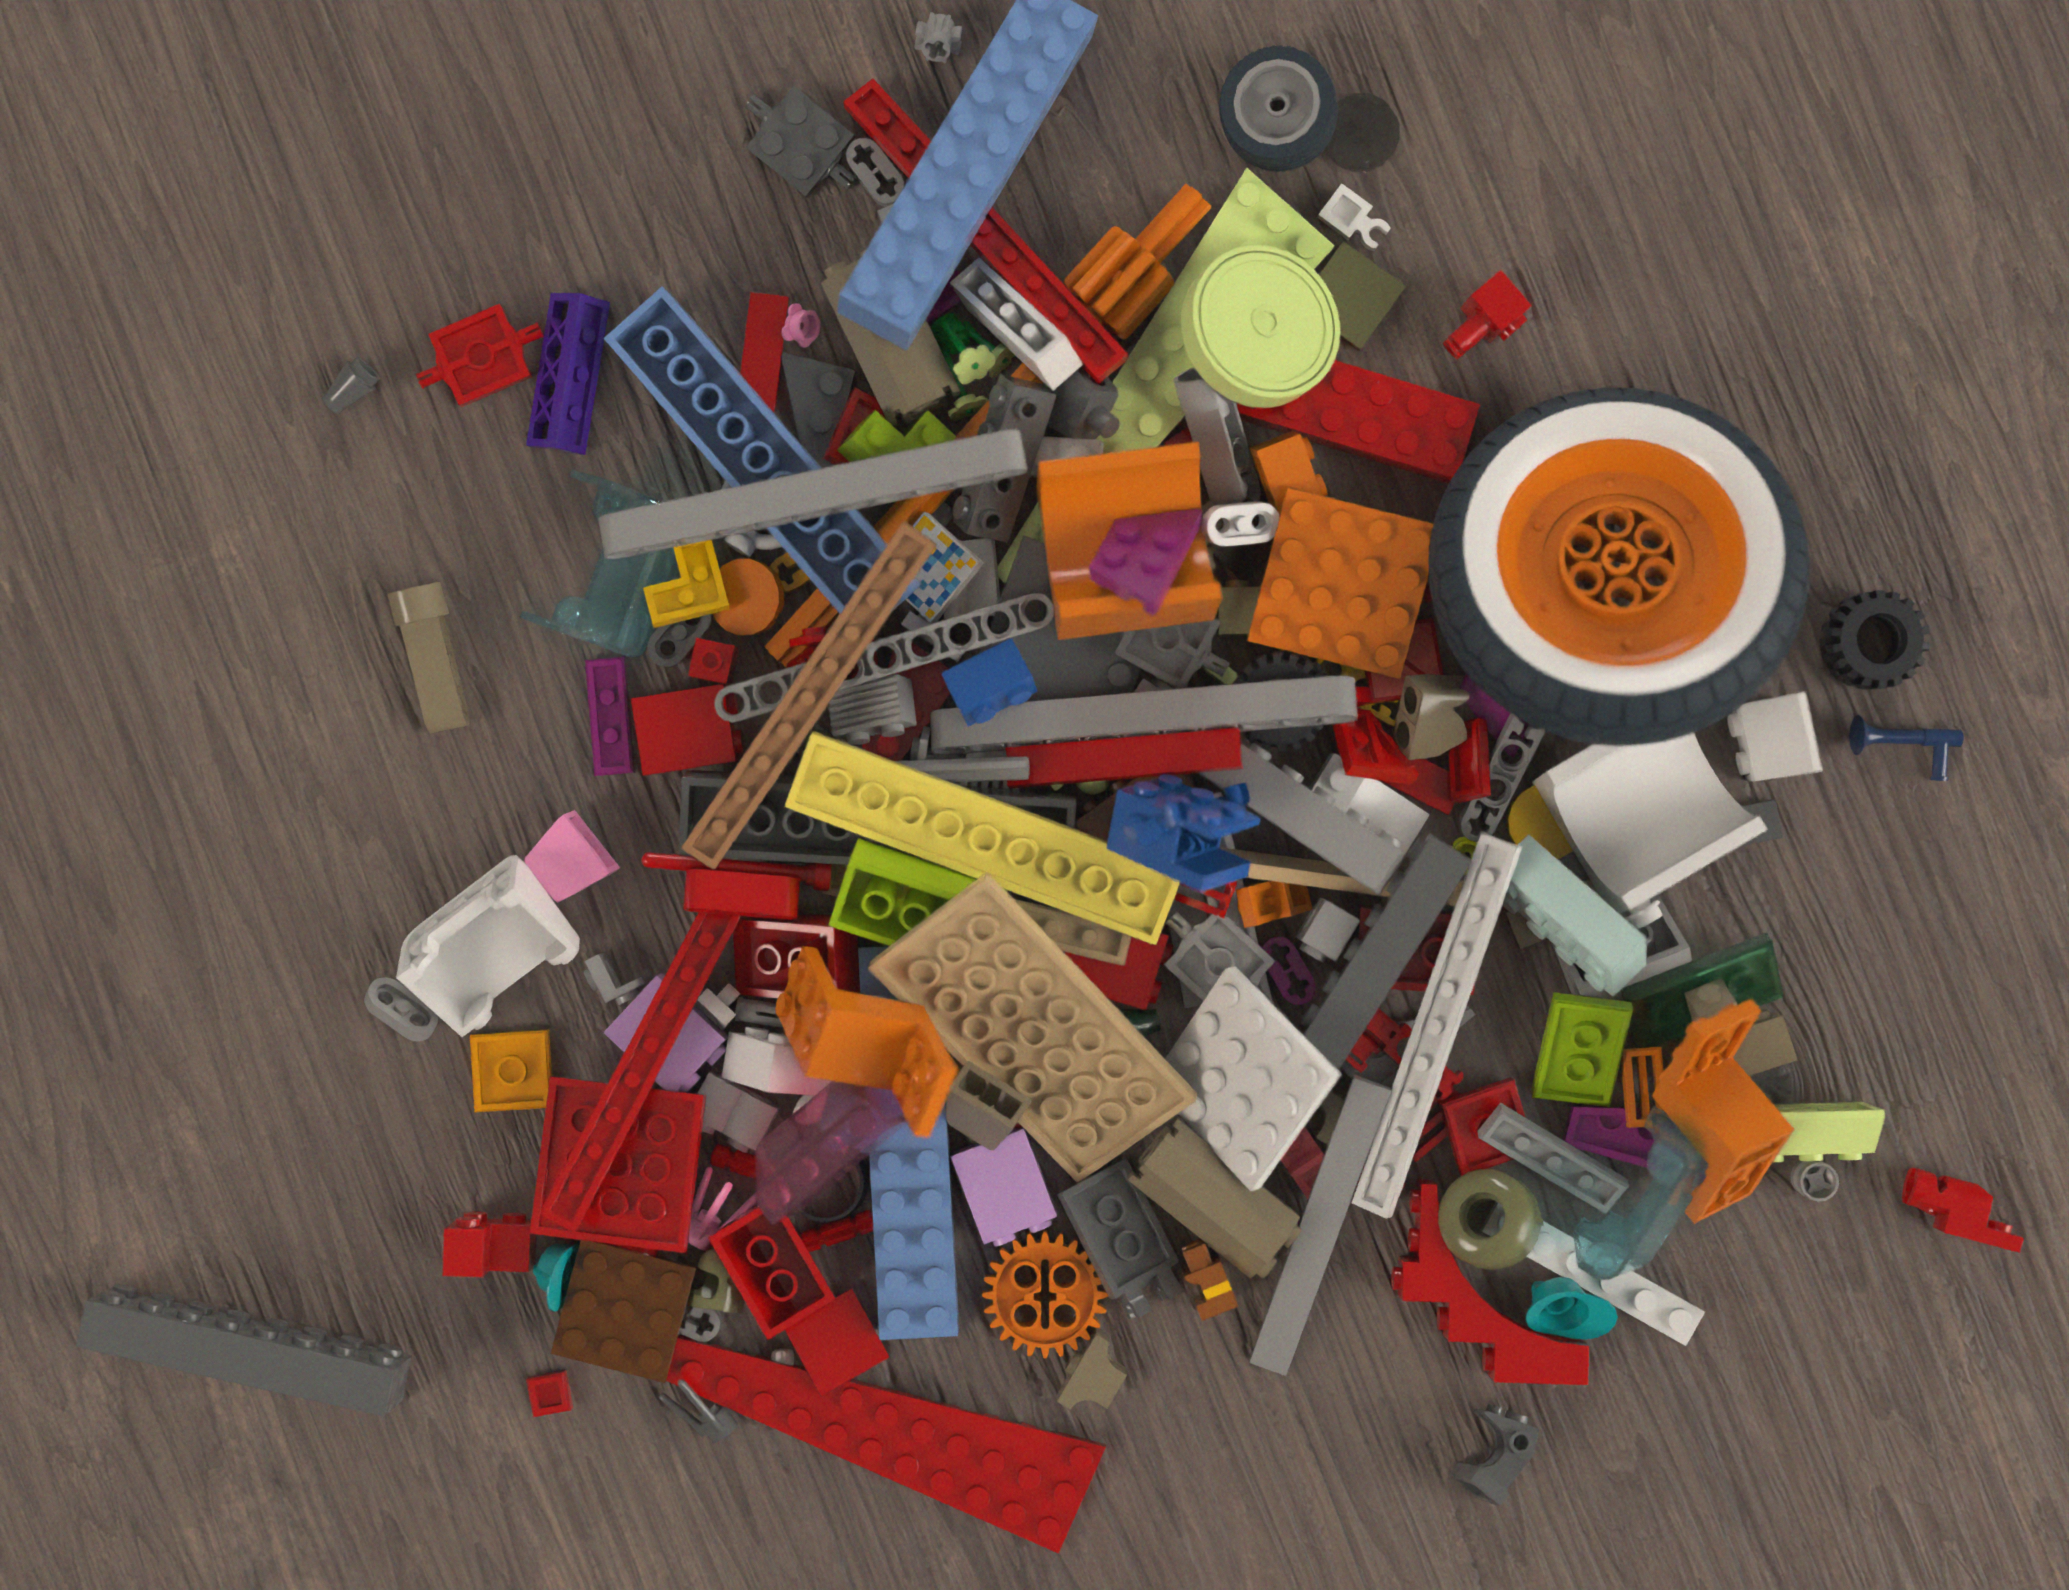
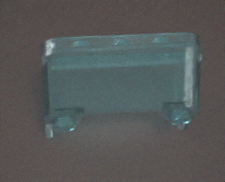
[520,469,677,657]

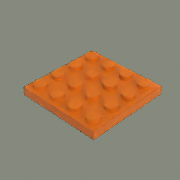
[1247,487,1434,679]

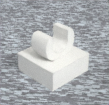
[695,983,740,1031]

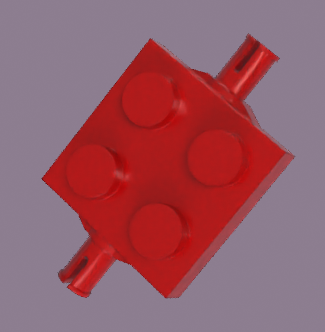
[416,303,544,408]

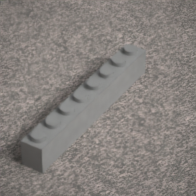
[1134,679,1406,896]

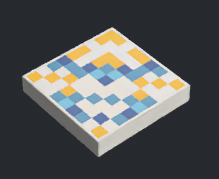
[905,512,984,623]

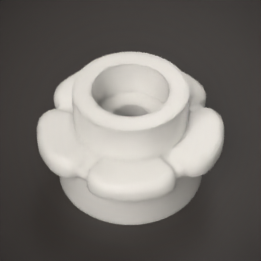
[1625,899,1663,930]

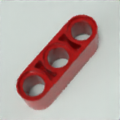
[683,869,801,920]

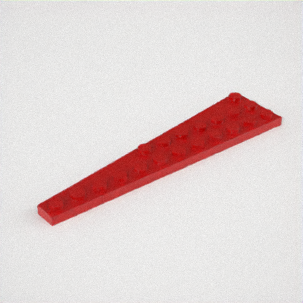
[666,1335,1106,1554]

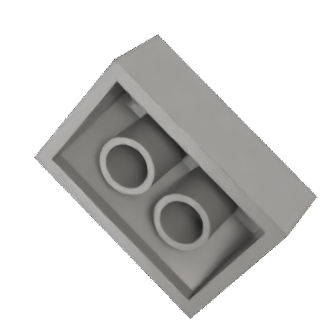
[1551,894,1695,1002]

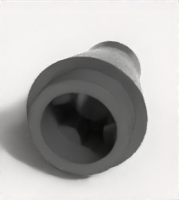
[322,357,380,415]

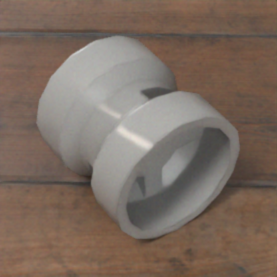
[1790,1161,1839,1201]

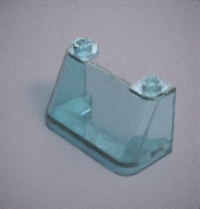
[1573,1106,1710,1280]

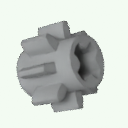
[914,12,962,63]

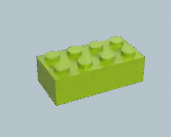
[828,838,1008,946]

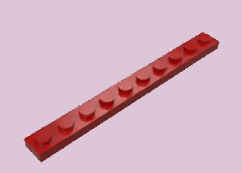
[843,78,1128,384]
[540,913,741,1233]

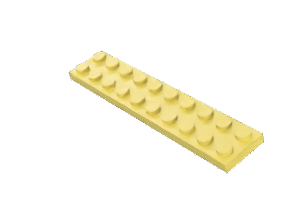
[785,731,1180,945]

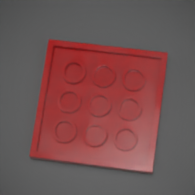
[530,1076,706,1253]

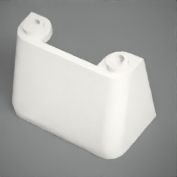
[396,855,580,1037]

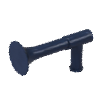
[1849,715,1964,781]

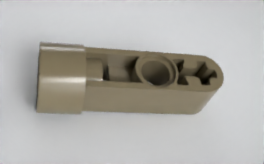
[387,582,470,734]

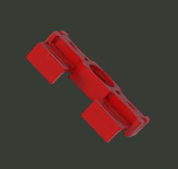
[1345,1008,1464,1104]

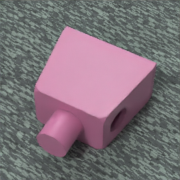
[524,810,620,903]

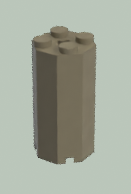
[821,249,961,427]
[1127,1116,1302,1279]

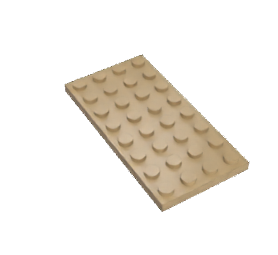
[868,872,1197,1183]

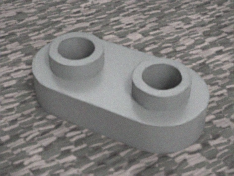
[364,978,438,1041]

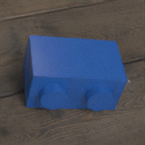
[941,638,1038,727]

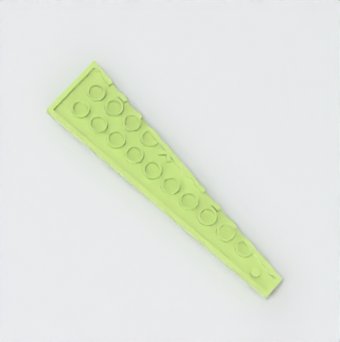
[997,168,1335,583]

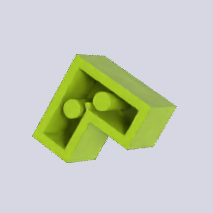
[837,410,956,503]

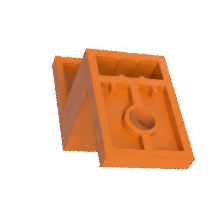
[775,946,958,1138]
[1652,999,1794,1224]

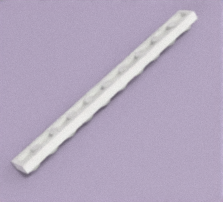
[1352,833,1522,1219]

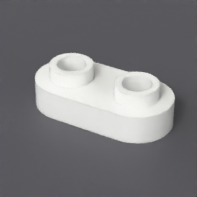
[1201,501,1280,546]

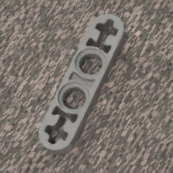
[1459,713,1545,842]

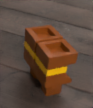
[1181,1238,1238,1321]

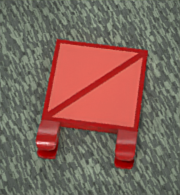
[1355,618,1444,707]

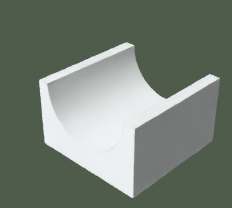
[1532,733,1767,914]

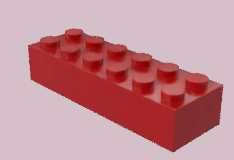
[1236,360,1480,484]

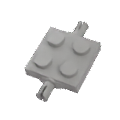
[1164,907,1275,1004]

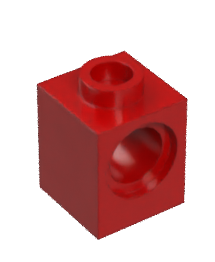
[688,638,739,685]

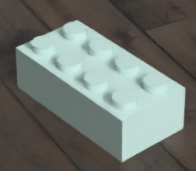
[1502,835,1646,997]

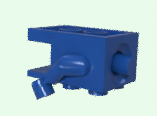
[1106,775,1260,892]

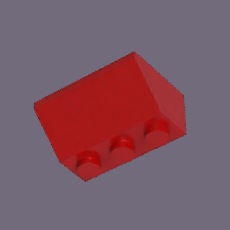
[708,1195,836,1340]

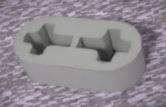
[846,138,905,207]

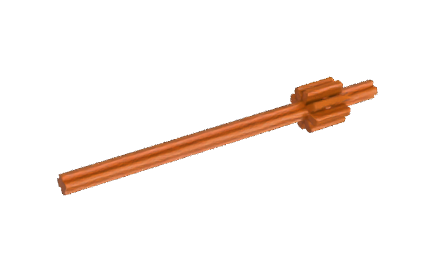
[764,184,1212,667]

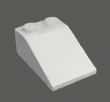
[1728,692,1822,782]
[1309,753,1430,854]

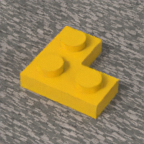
[643,540,730,628]

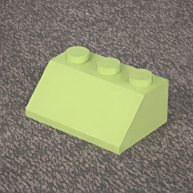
[1773,1102,1885,1162]

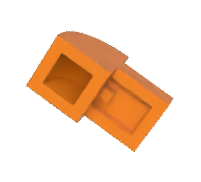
[1236,880,1313,928]

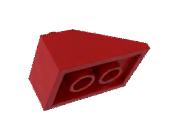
[733,914,860,998]

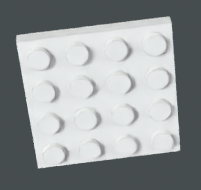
[1165,966,1341,1191]

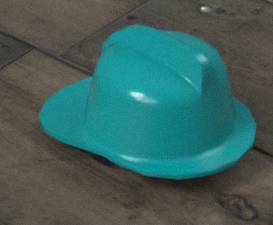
[533,1242,580,1312]
[1525,1277,1618,1340]

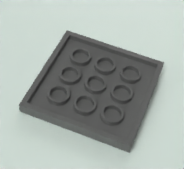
[980,535,1141,702]

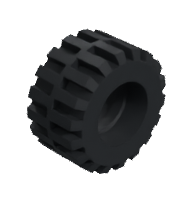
[1820,590,1930,690]
[1234,648,1328,752]

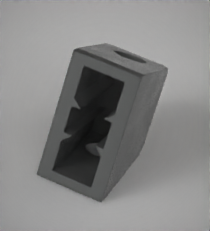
[1042,367,1120,439]

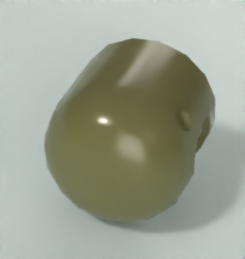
[687,1249,745,1313]

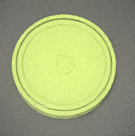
[1181,245,1340,408]

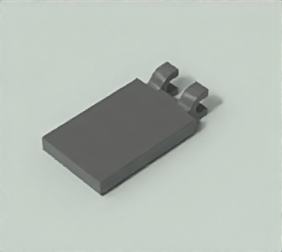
[1057,1158,1184,1319]

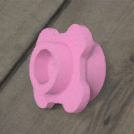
[782,303,821,348]

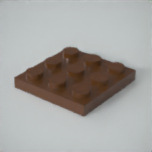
[550,1240,697,1383]

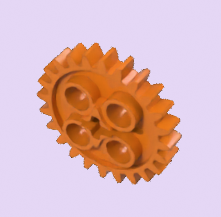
[982,1229,1108,1359]

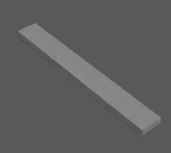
[1249,1075,1391,1376]

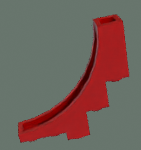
[1391,1179,1589,1385]

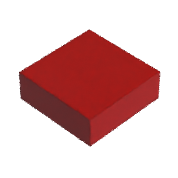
[526,1370,573,1417]

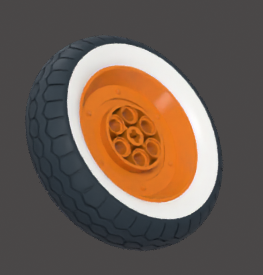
[1428,387,1810,746]

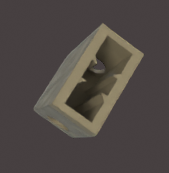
[946,1061,1032,1151]

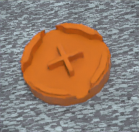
[713,558,784,636]

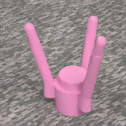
[688,1167,772,1251]

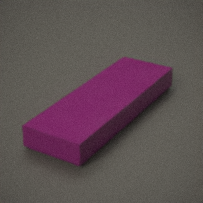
[585,657,635,776]

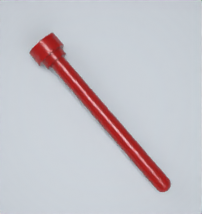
[642,852,832,891]

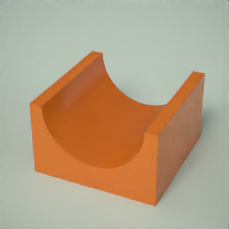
[1036,442,1222,640]

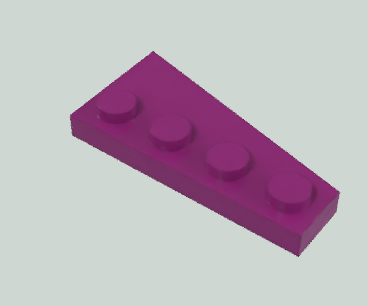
[1562,1106,1710,1183]

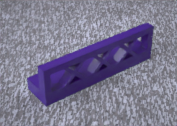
[526,293,610,455]

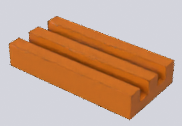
[1621,1047,1668,1128]

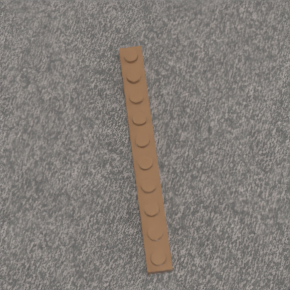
[681,521,937,870]

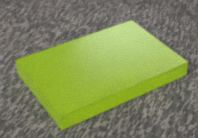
[1531,992,1633,1107]

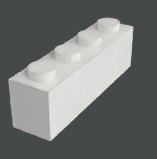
[950,258,1083,390]

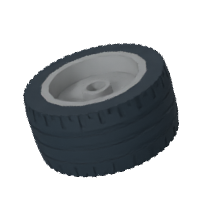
[1219,45,1338,172]

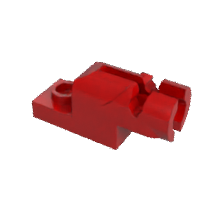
[1902,1167,2024,1253]

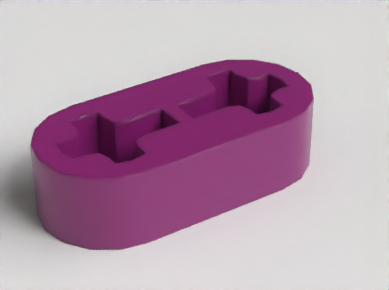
[1261,936,1316,1005]

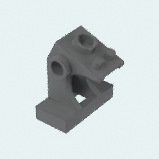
[1450,1404,1539,1506]

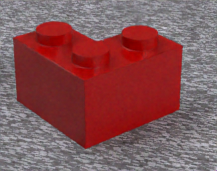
[442,1211,536,1277]

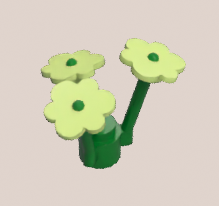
[931,313,1015,421]

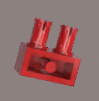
[1443,270,1532,360]

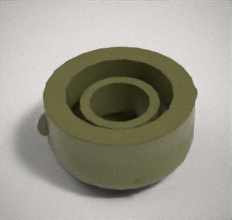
[1438,1169,1544,1270]

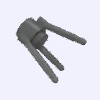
[659,1379,737,1443]

